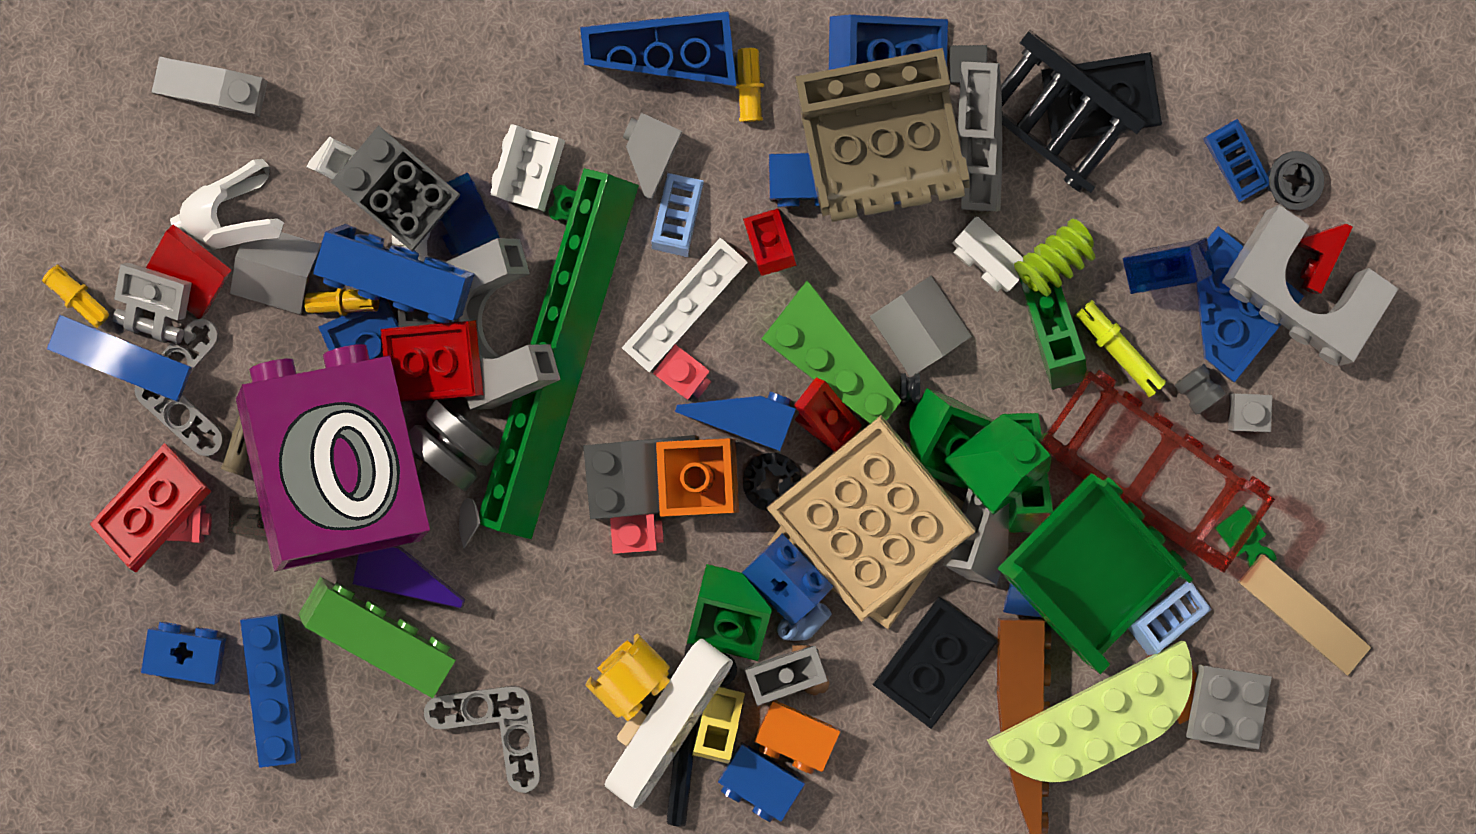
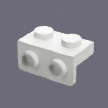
[491,124,565,211]
[952,217,1023,292]

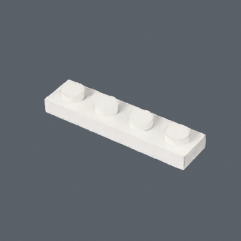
[622,238,748,373]

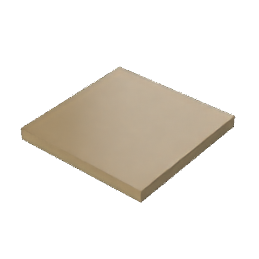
[767,415,976,622]

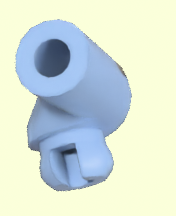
[777,603,832,641]

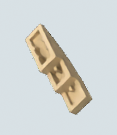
[1238,554,1371,676]

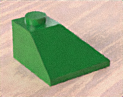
[909,388,994,490]
[945,414,1051,515]
[687,564,772,661]

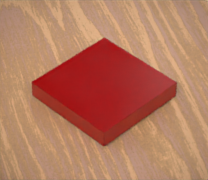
[146,224,232,319]

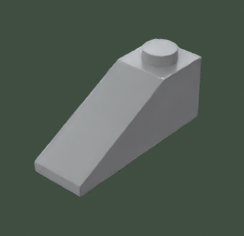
[151,57,268,117]
[943,488,1009,585]

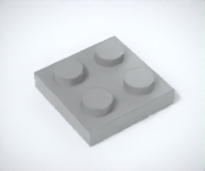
[1186,664,1272,749]

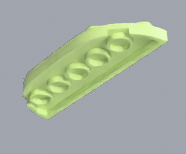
[987,641,1192,782]

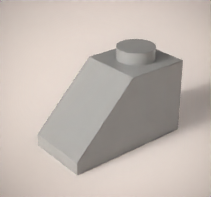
[623,113,682,200]
[745,646,828,706]

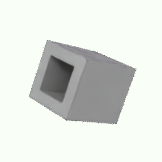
[1228,394,1272,432]

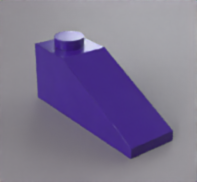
[352,546,465,608]

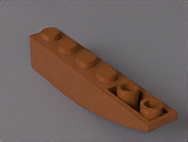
[997,618,1051,834]

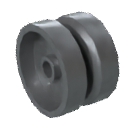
[408,399,499,491]

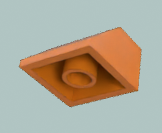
[656,438,739,517]

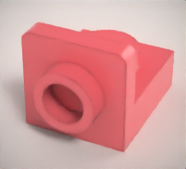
[653,344,712,400]
[166,505,212,543]
[610,513,664,554]

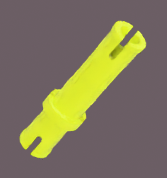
[1075,300,1167,397]

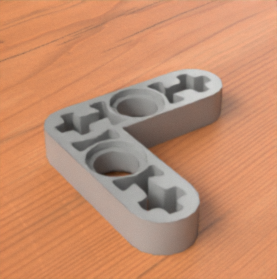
[134,319,225,456]
[424,685,541,793]

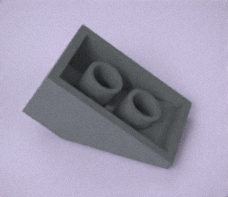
[583,435,695,520]

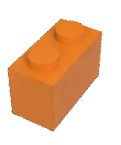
[754,700,841,774]

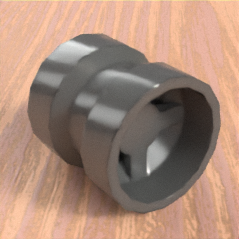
[1174,364,1226,415]

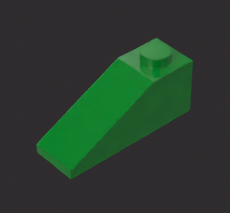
[1019,278,1088,390]
[1003,413,1053,533]

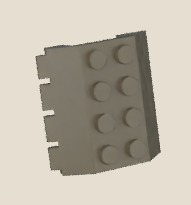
[795,48,970,222]

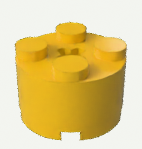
[585,634,670,721]

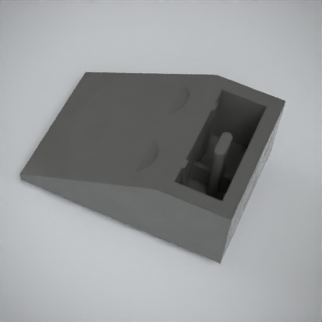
[331,125,460,252]

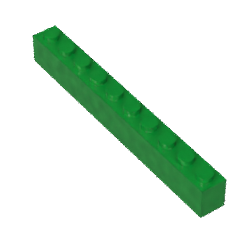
[479,168,639,539]

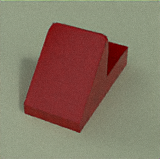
[743,208,797,276]
[1298,224,1353,294]
[794,377,862,452]

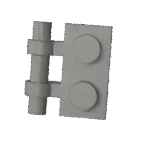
[113,263,192,343]

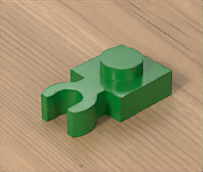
[1214,505,1277,568]

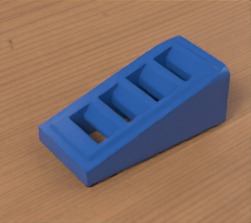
[1202,119,1269,202]

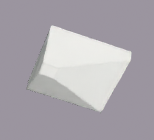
[307,137,357,180]

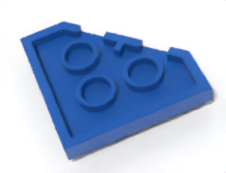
[1193,226,1304,382]

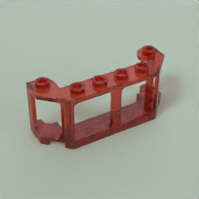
[1039,370,1275,573]

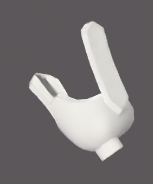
[170,159,284,251]

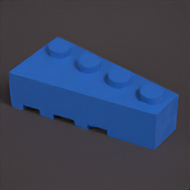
[580,11,736,86]
[313,224,474,323]

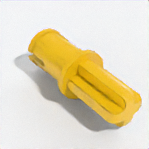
[735,48,764,122]
[42,264,109,328]
[304,288,380,316]

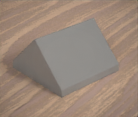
[230,232,321,315]
[870,276,972,377]

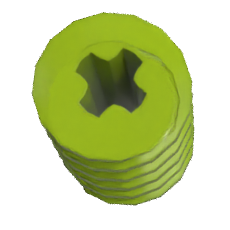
[1014,218,1096,297]

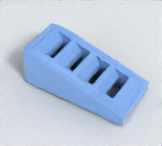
[652,173,704,257]
[1128,582,1212,655]

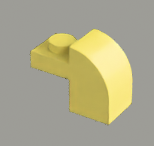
[693,687,745,764]

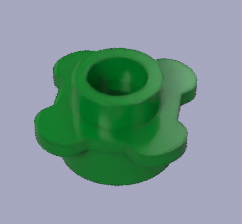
[549,185,577,221]

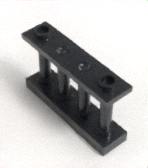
[1001,30,1147,193]

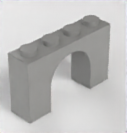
[1222,205,1398,366]
[446,238,560,410]

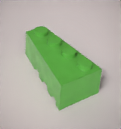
[761,280,901,424]
[298,577,456,698]

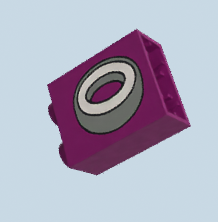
[236,344,430,572]

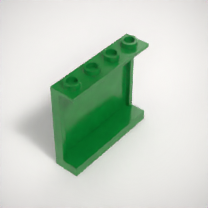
[997,473,1193,675]

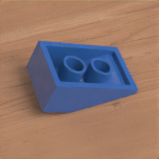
[829,15,948,70]
[675,392,796,451]

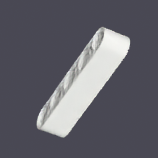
[605,639,733,809]

